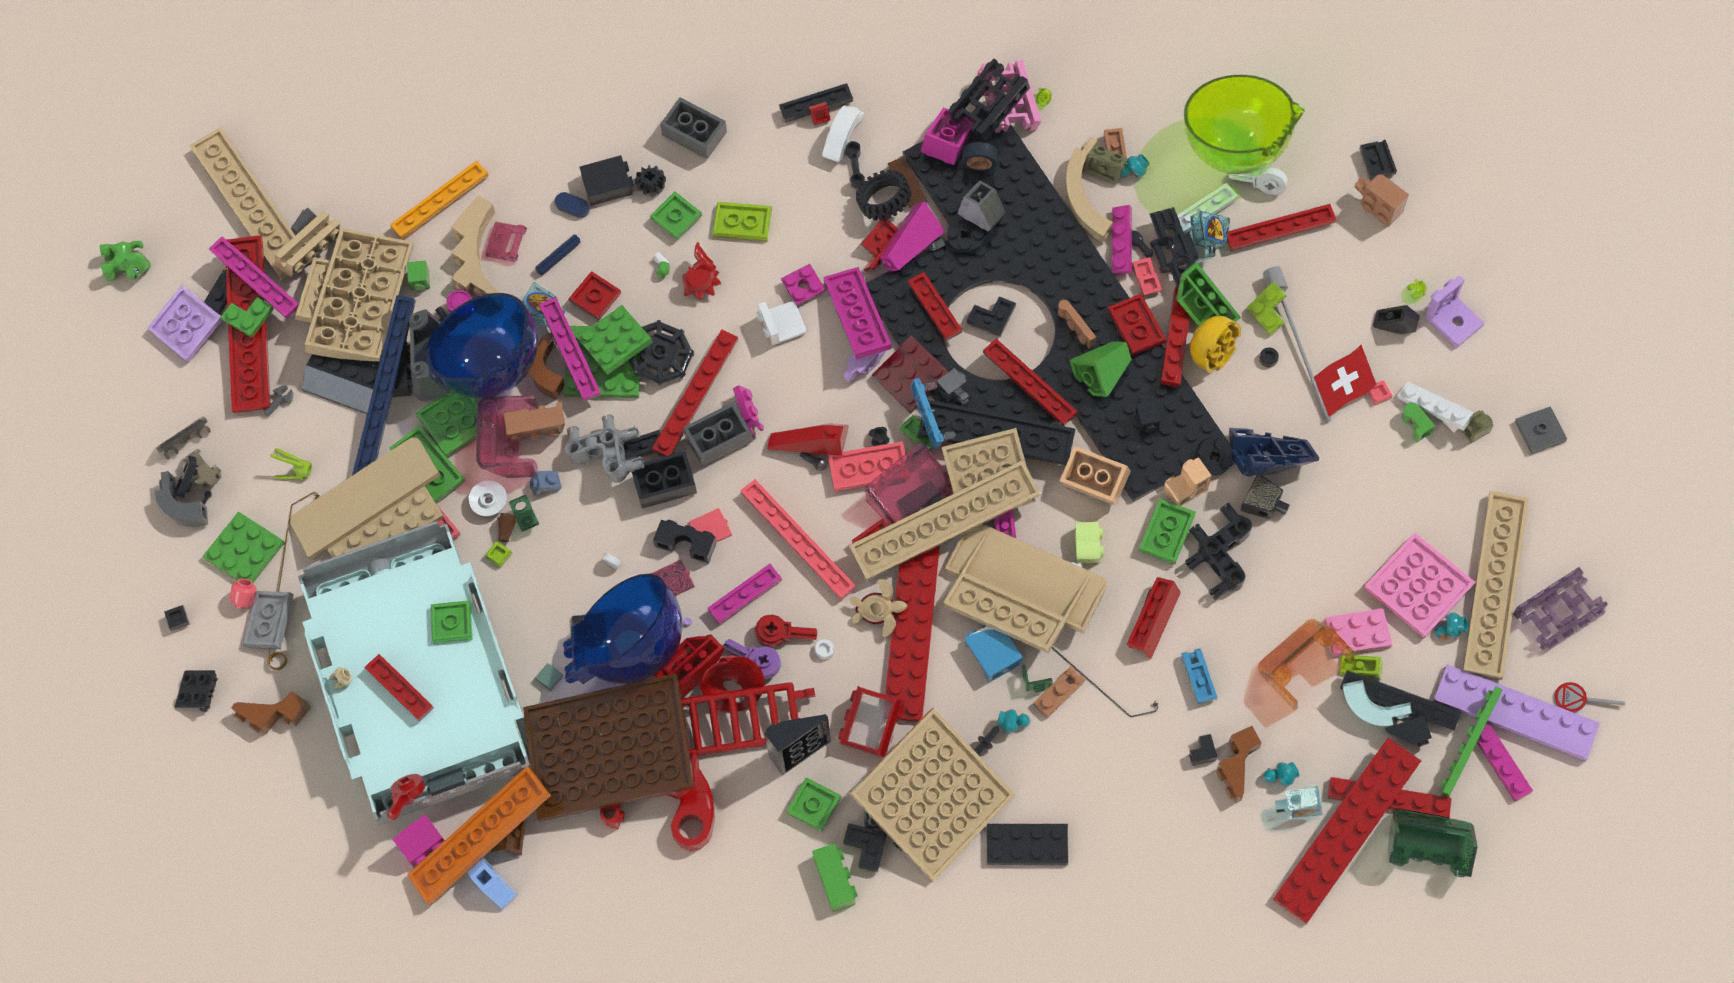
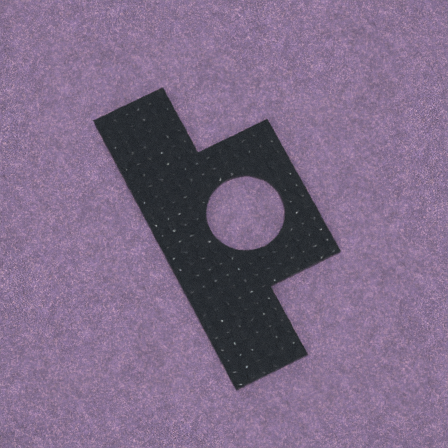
[866,112,1231,502]

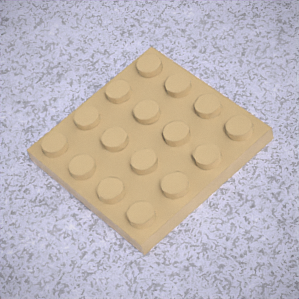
[942,428,1036,507]

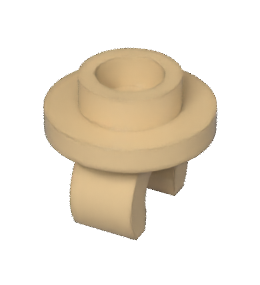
[329,667,351,689]

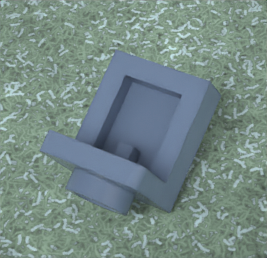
[529,471,562,496]

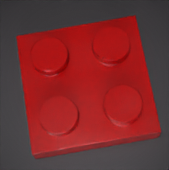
[569,271,621,320]

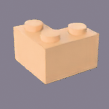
[1163,457,1212,506]

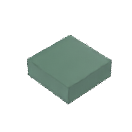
[535,663,563,691]

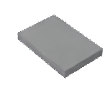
[243,591,294,649]

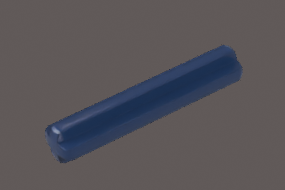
[535,234,581,275]

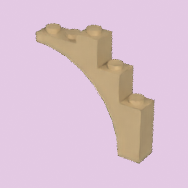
[451,195,506,309]

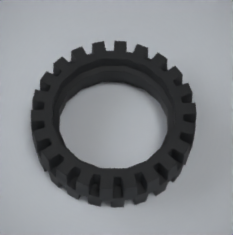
[856,170,912,221]

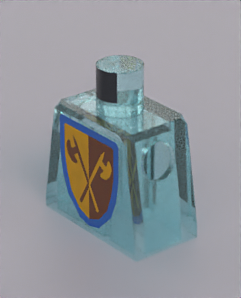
[1190,211,1230,257]
[517,282,565,326]
[1275,785,1323,818]

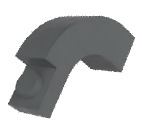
[155,471,208,527]

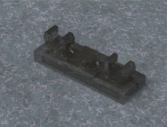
[155,416,211,460]

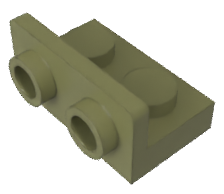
[1083,145,1128,185]

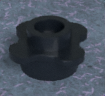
[869,427,890,446]

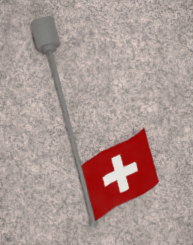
[1263,266,1377,422]

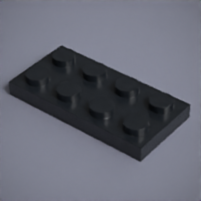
[987,824,1068,865]

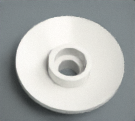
[469,480,507,517]

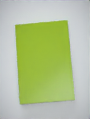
[713,202,772,242]

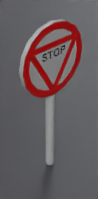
[1554,682,1626,712]

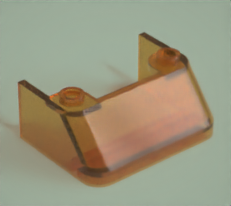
[1258,619,1354,711]

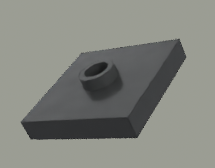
[1515,406,1567,454]

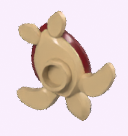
[850,579,907,637]

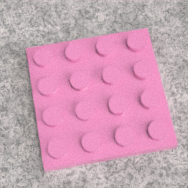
[1364,533,1476,639]

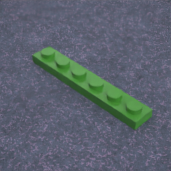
[1440,686,1503,798]

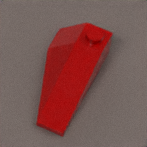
[767,423,849,456]

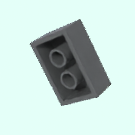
[660,97,727,159]
[683,402,753,467]

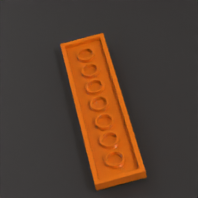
[407,766,551,905]

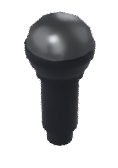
[800,452,827,471]

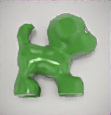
[100,241,151,282]

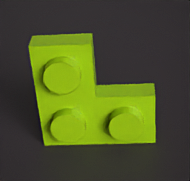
[1246,282,1287,335]

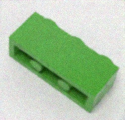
[812,843,858,912]

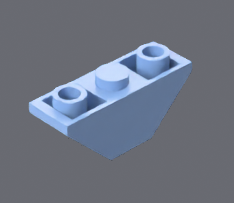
[467,857,517,909]

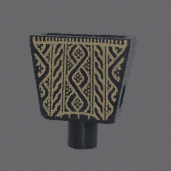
[1240,475,1290,519]

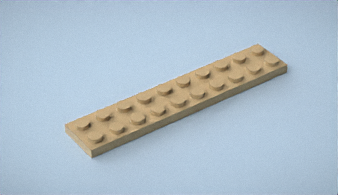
[189,127,310,280]
[849,460,1041,581]
[1463,491,1529,680]

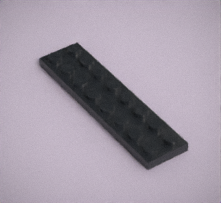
[918,400,1076,466]

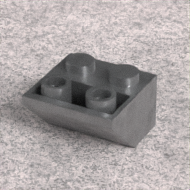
[957,180,1006,232]

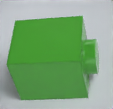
[407,260,430,291]

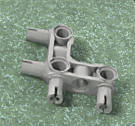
[564,414,644,483]

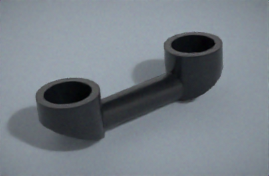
[846,141,865,188]

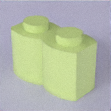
[1075,522,1104,564]

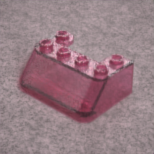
[476,395,539,478]

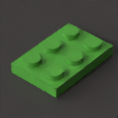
[1139,499,1196,564]

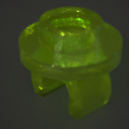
[1033,88,1052,106]
[1407,278,1427,299]

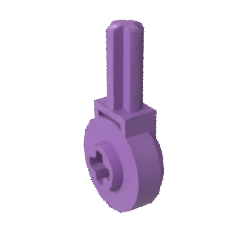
[723,639,781,680]

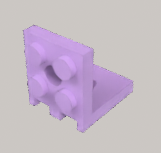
[1425,276,1485,348]

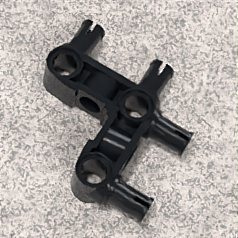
[1185,503,1252,600]

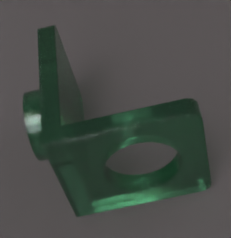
[509,495,539,532]
[1021,664,1053,692]

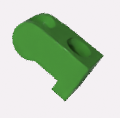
[1402,403,1435,442]

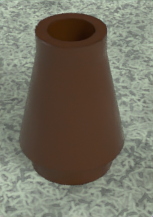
[497,513,516,542]

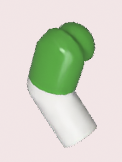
[653,252,670,278]

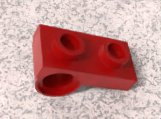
[600,803,627,829]

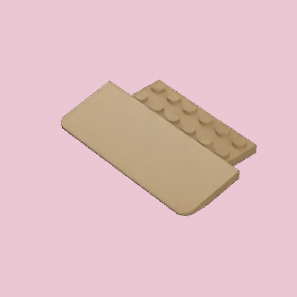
[290,438,445,560]
[943,524,1107,653]

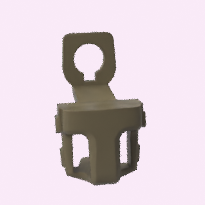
[182,449,221,489]

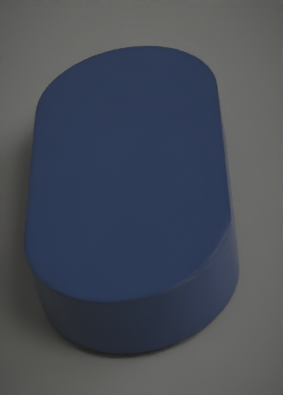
[555,192,590,218]

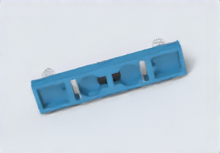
[910,378,956,449]

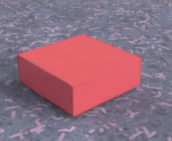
[1368,380,1392,405]

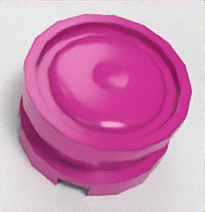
[446,290,474,320]

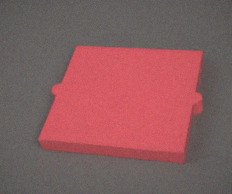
[689,508,732,542]

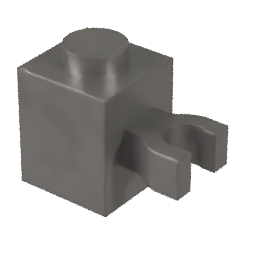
[937,368,969,406]

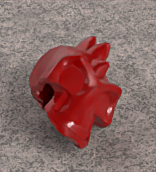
[682,242,721,300]

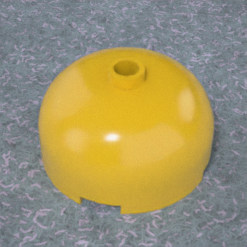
[1190,316,1241,374]

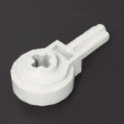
[1229,167,1288,195]

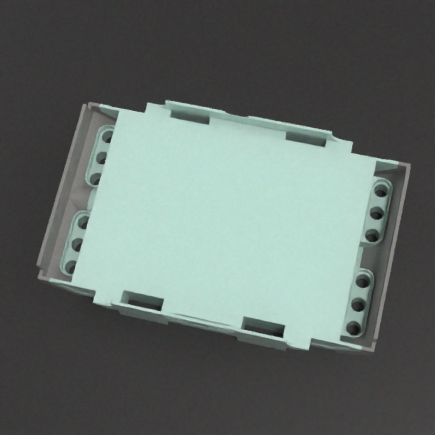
[298,521,532,825]

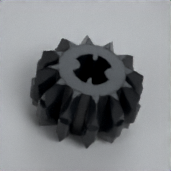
[635,165,666,196]

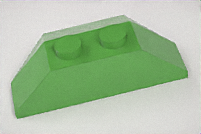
[1176,262,1241,327]

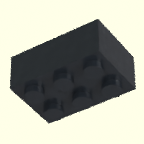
[632,451,697,509]

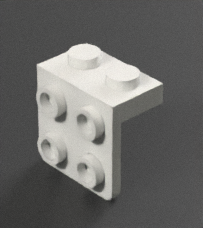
[756,301,806,345]

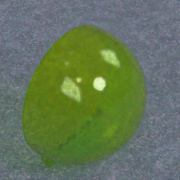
[1184,74,1305,175]

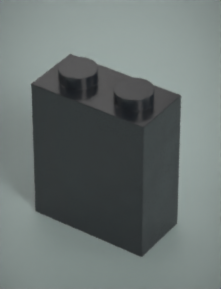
[579,155,634,206]

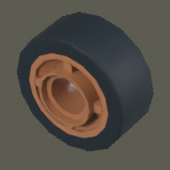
[962,142,998,172]

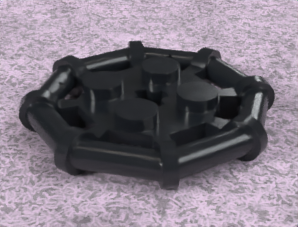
[629,320,694,385]

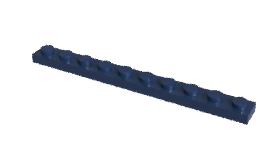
[352,295,416,476]

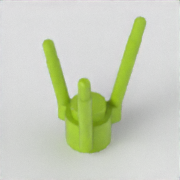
[270,448,312,480]

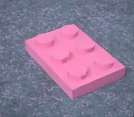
[1325,608,1392,656]

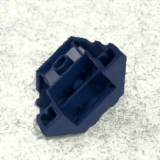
[1229,428,1320,477]

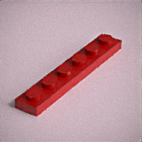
[1225,204,1336,251]
[1160,286,1190,388]
[983,338,1077,426]
[1327,777,1452,819]

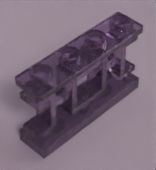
[1513,567,1608,650]

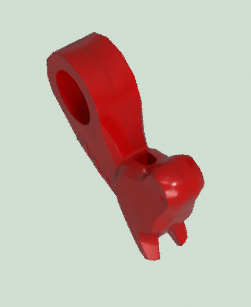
[656,753,715,851]

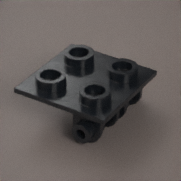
[175,670,218,712]

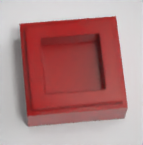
[809,102,831,125]

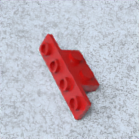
[860,216,907,271]

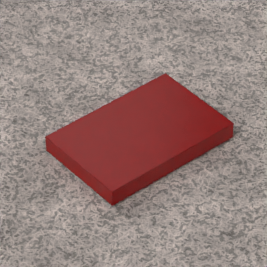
[1107,294,1166,356]

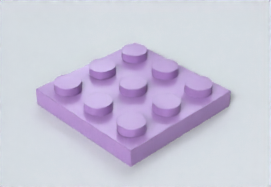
[147,285,222,362]

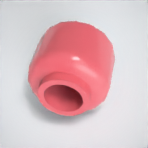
[229,579,257,609]

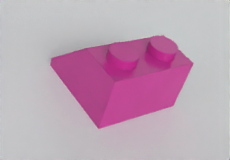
[392,814,445,868]

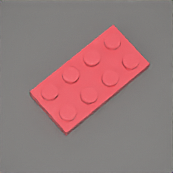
[828,441,910,492]

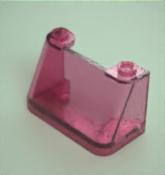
[865,442,953,526]

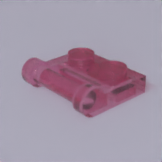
[485,221,527,262]

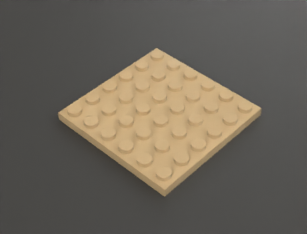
[849,708,1015,881]

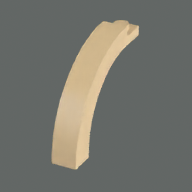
[1065,137,1113,245]

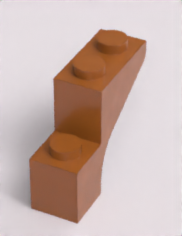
[231,691,311,734]
[1216,726,1261,803]

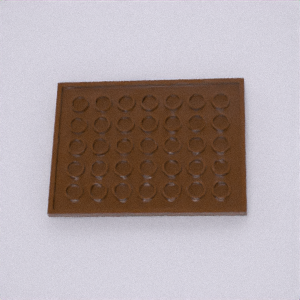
[523,673,695,822]

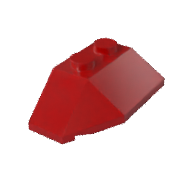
[655,634,725,697]

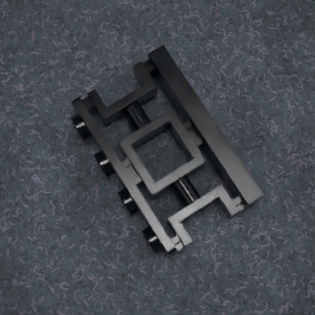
[949,58,1030,142]

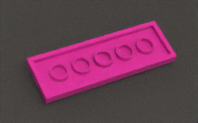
[823,267,892,360]

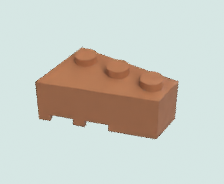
[503,402,565,441]

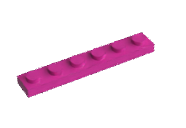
[209,236,299,319]
[539,297,601,402]

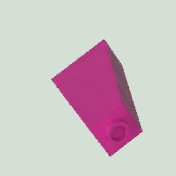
[880,201,945,272]

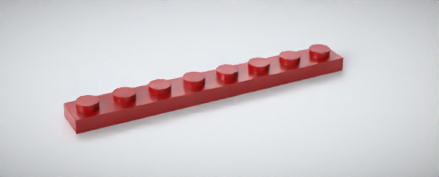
[652,329,738,457]

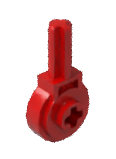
[755,614,818,648]
[387,774,426,821]

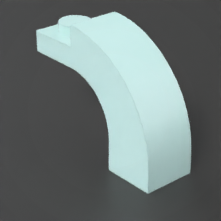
[1343,680,1412,726]

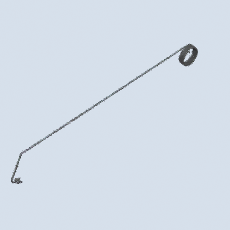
[1052,647,1158,717]

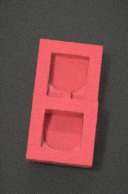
[1132,257,1162,296]

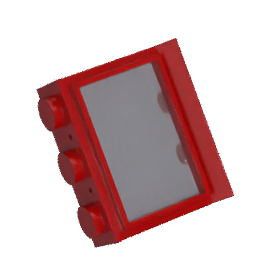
[838,686,905,758]

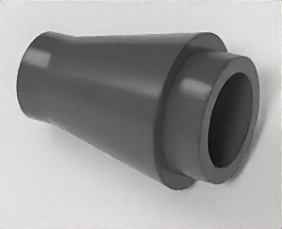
[291,207,317,233]

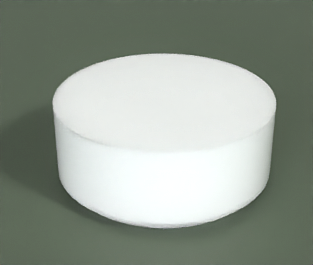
[602,553,622,569]
[814,639,834,660]

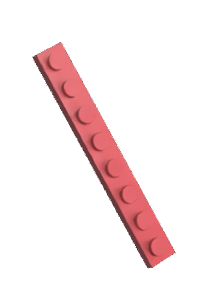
[740,479,856,600]

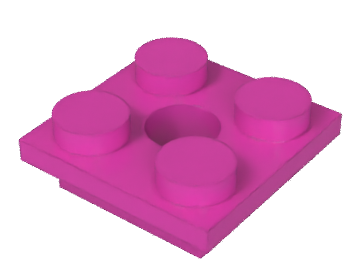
[781,264,826,306]

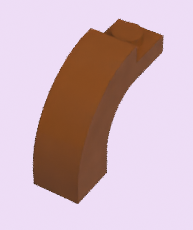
[527,332,564,400]

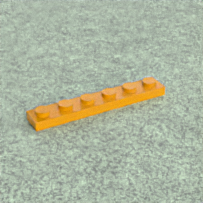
[390,160,489,240]

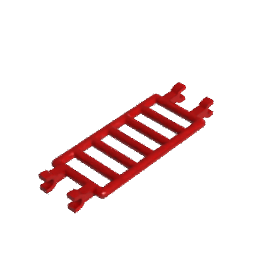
[681,682,815,757]

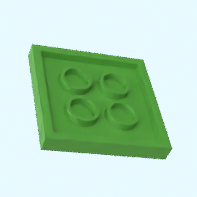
[577,305,653,375]
[416,383,494,457]
[203,511,285,583]

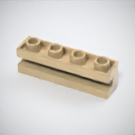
[274,211,340,277]

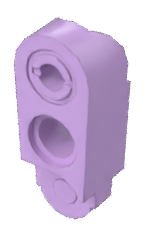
[843,351,886,382]

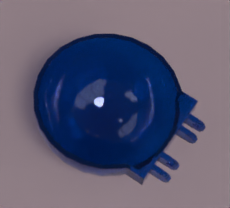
[563,573,683,684]

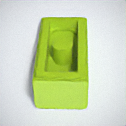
[1339,655,1383,680]

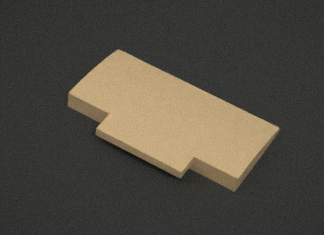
[295,228,413,361]

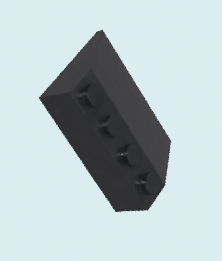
[764,714,831,775]

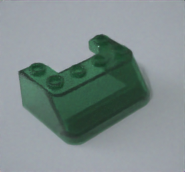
[1388,810,1478,877]

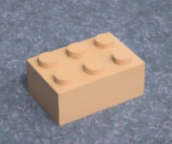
[1060,446,1131,506]

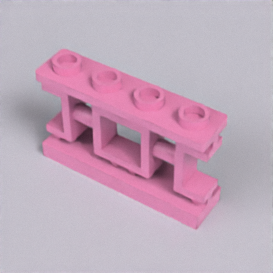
[977,60,1041,133]

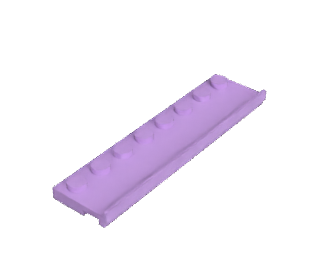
[1433,664,1600,761]

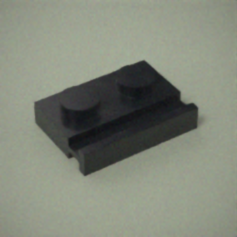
[1359,140,1397,180]

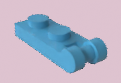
[1181,648,1217,704]

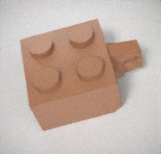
[1354,175,1409,227]

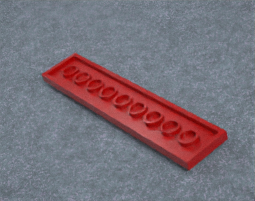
[226,235,271,413]
[883,545,940,722]
[1273,738,1421,924]

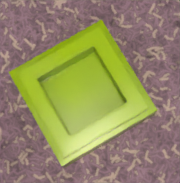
[485,541,513,568]

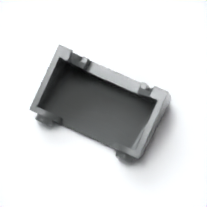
[410,309,450,401]

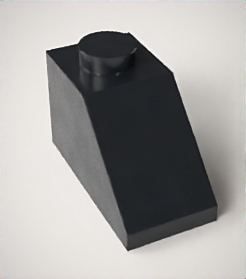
[1373,305,1420,334]
[1385,715,1432,747]

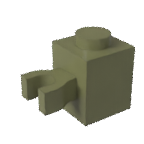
[1461,410,1493,443]

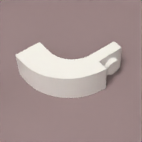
[822,106,865,162]

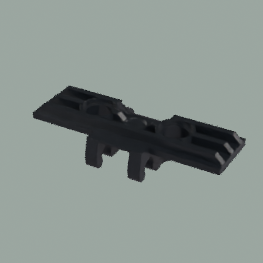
[1149,207,1199,289]

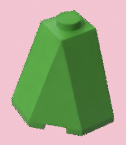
[1070,341,1131,397]

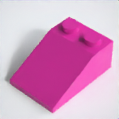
[920,107,974,165]

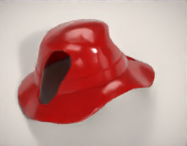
[700,655,765,712]

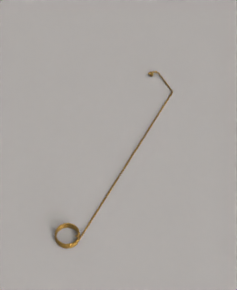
[267,492,320,670]

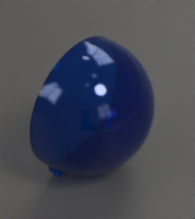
[426,293,538,398]

